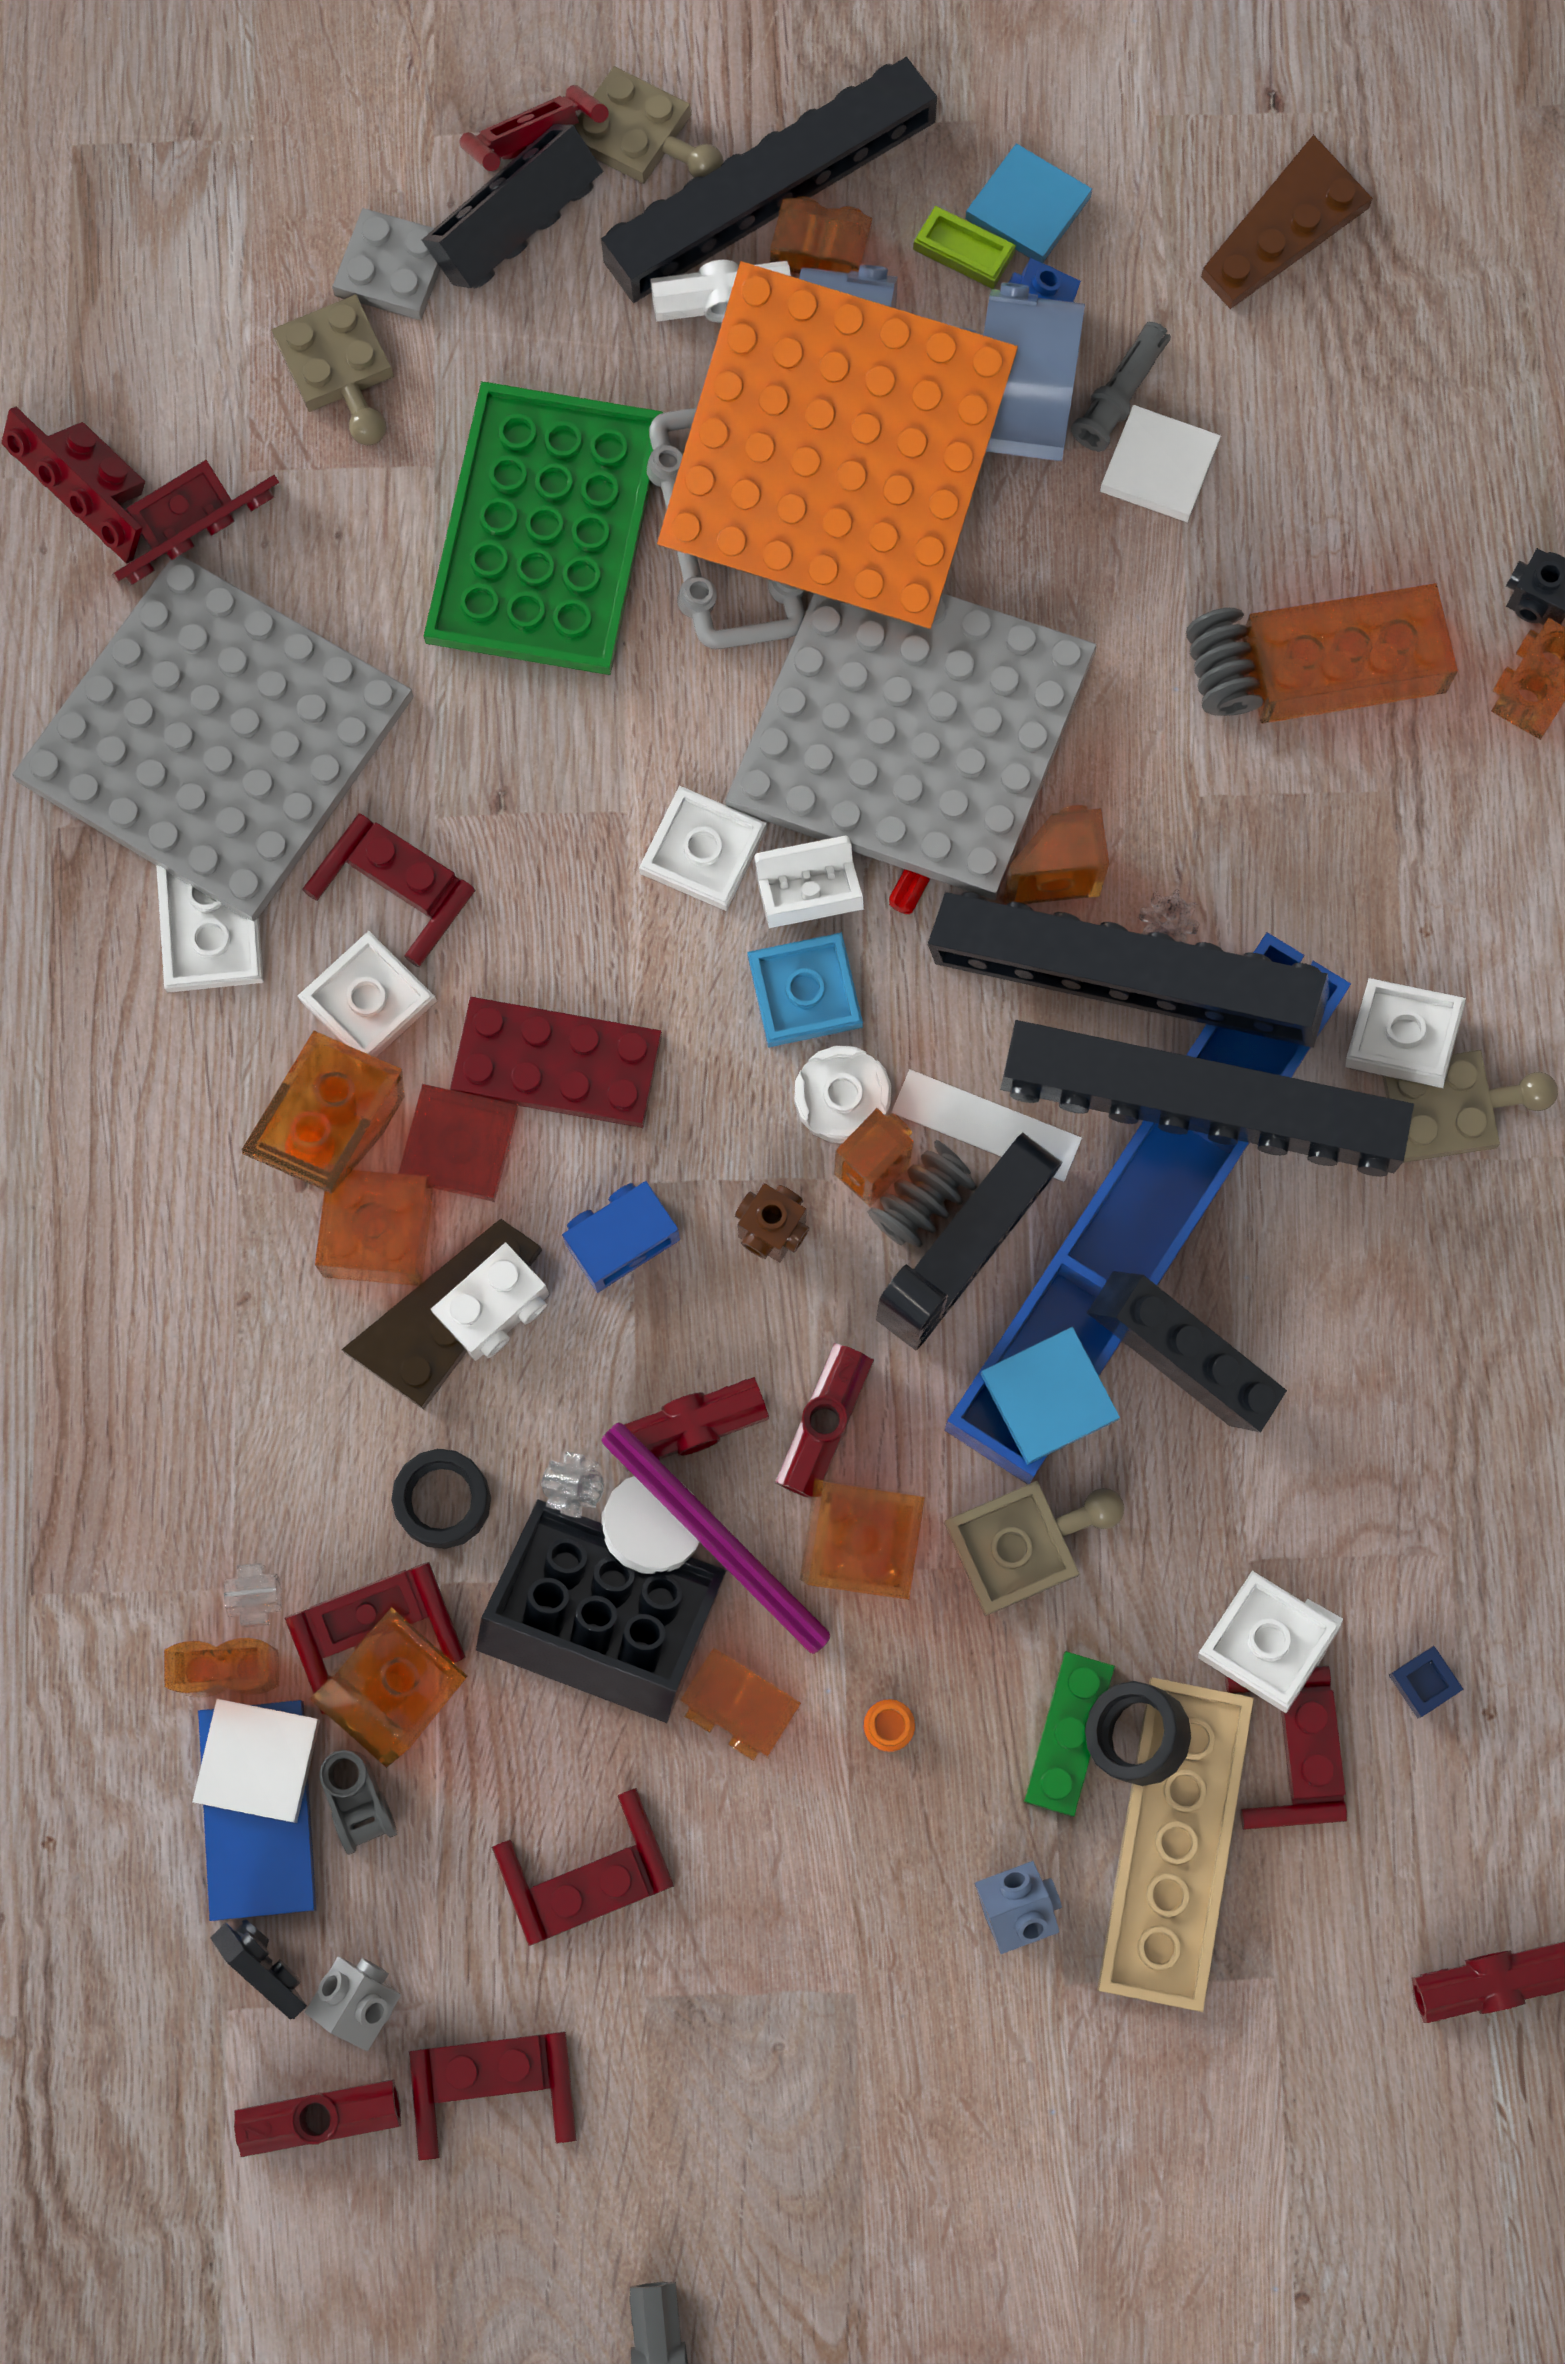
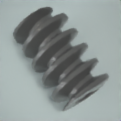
[1186,608,1264,716]
[867,1140,977,1248]

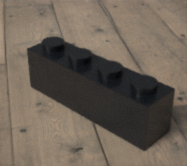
[421,124,604,289]
[1087,1271,1287,1433]

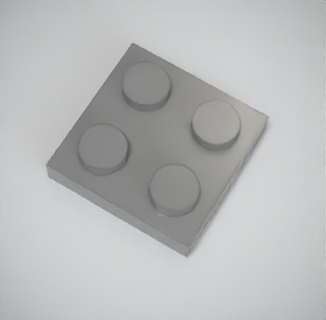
[332,208,441,320]

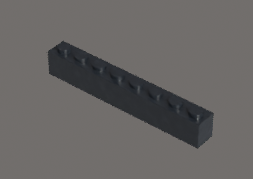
[601,56,937,303]
[928,892,1329,1048]
[1000,1020,1414,1177]

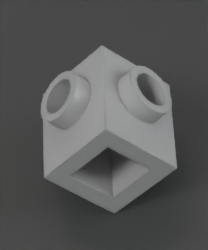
[304,1956,401,2052]

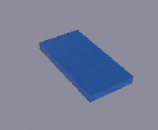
[198,1700,317,1921]

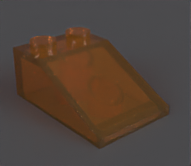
[242,1031,405,1194]

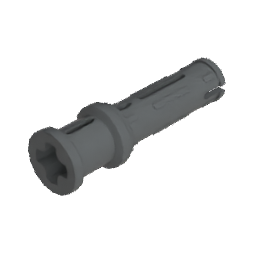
[1071,322,1171,452]

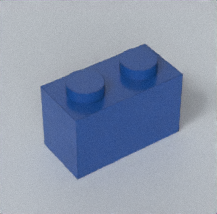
[562,1181,680,1293]

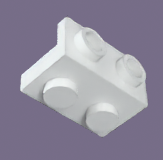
[754,836,864,928]
[431,1242,549,1361]

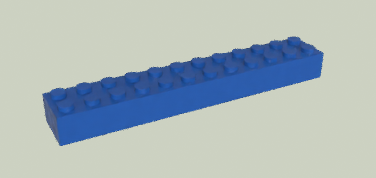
[944,932,1351,1485]

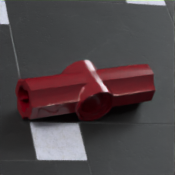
[775,1343,874,1500]
[624,1377,769,1472]
[1411,1941,1565,2023]
[234,2079,401,2157]

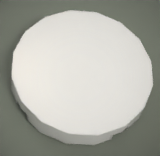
[794,1046,891,1144]
[602,1476,699,1574]

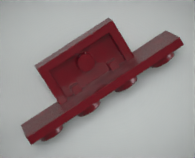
[1,407,145,564]
[112,460,280,585]

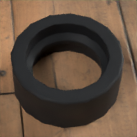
[391,1449,491,1549]
[1085,1681,1191,1786]

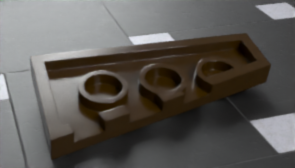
[341,1219,542,1410]

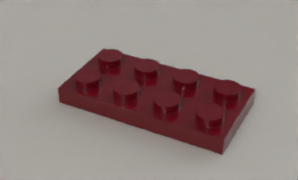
[450,996,662,1128]

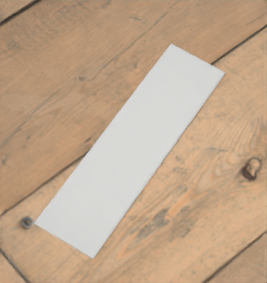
[891,1069,1082,1182]

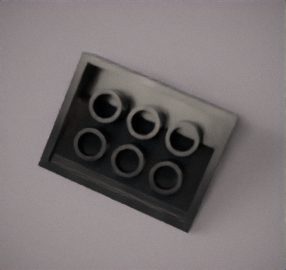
[476,1499,727,1723]

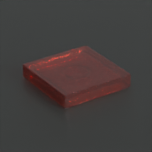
[397,1084,519,1202]

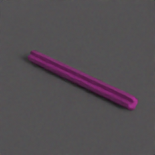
[601,1422,830,1654]

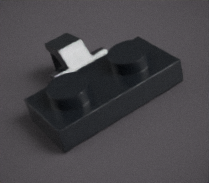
[210,1919,307,2020]

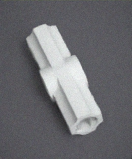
[650,260,791,323]

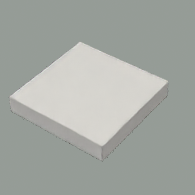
[1100,405,1221,523]
[639,786,767,911]
[298,931,437,1067]
[1345,978,1466,1088]
[1198,1571,1341,1713]
[193,1699,320,1823]

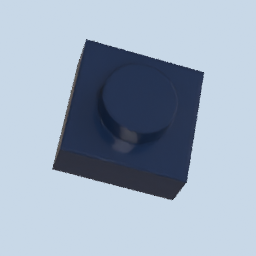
[1389,1646,1464,1719]

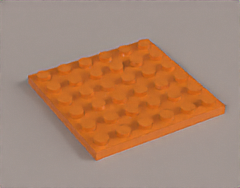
[657,261,1018,630]

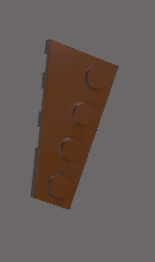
[1201,134,1373,309]

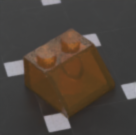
[1003,805,1109,905]
[310,1607,468,1768]

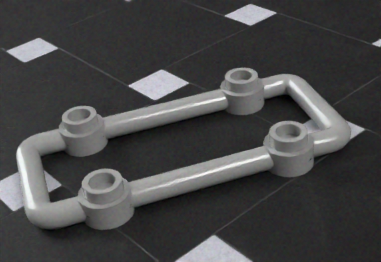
[647,408,805,649]

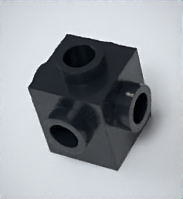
[1506,548,1565,631]

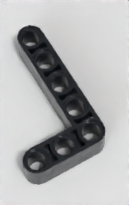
[876,1132,1063,1351]

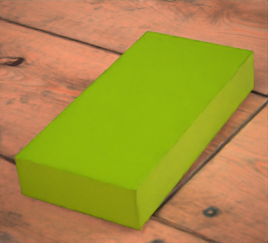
[913,205,1016,289]

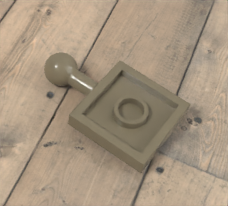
[574,66,724,184]
[271,294,394,446]
[1382,1050,1558,1163]
[944,1481,1124,1616]

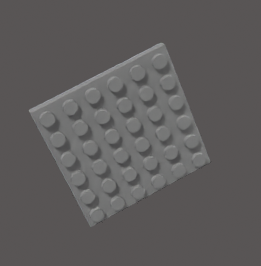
[12,555,413,921]
[725,593,1096,900]

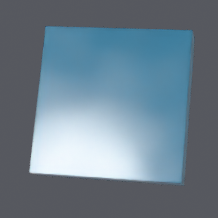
[965,143,1092,263]
[747,932,863,1048]
[981,1327,1120,1465]

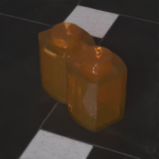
[770,196,872,274]
[164,1638,279,1698]

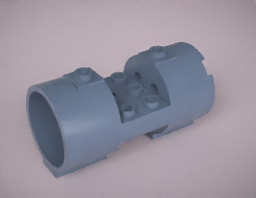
[799,265,1085,461]

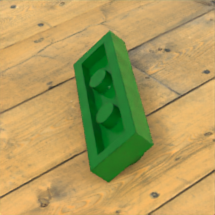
[1023,1651,1115,1817]

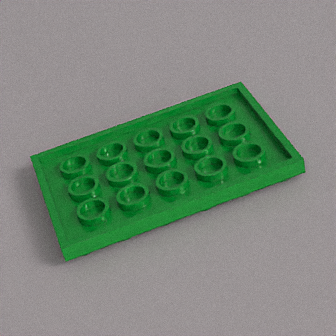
[423,381,664,675]

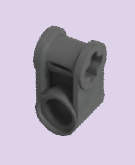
[319,1750,398,1855]

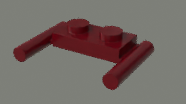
[459,85,609,171]
[302,813,476,967]
[284,1562,466,1714]
[1225,1665,1347,1830]
[492,1788,674,1946]
[409,2031,577,2161]

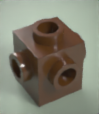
[735,1183,810,1263]

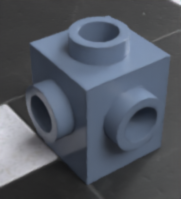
[975,1861,1062,1954]

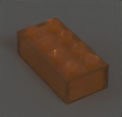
[1242,583,1458,724]

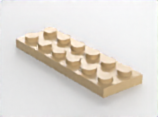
[1097,1677,1254,2012]

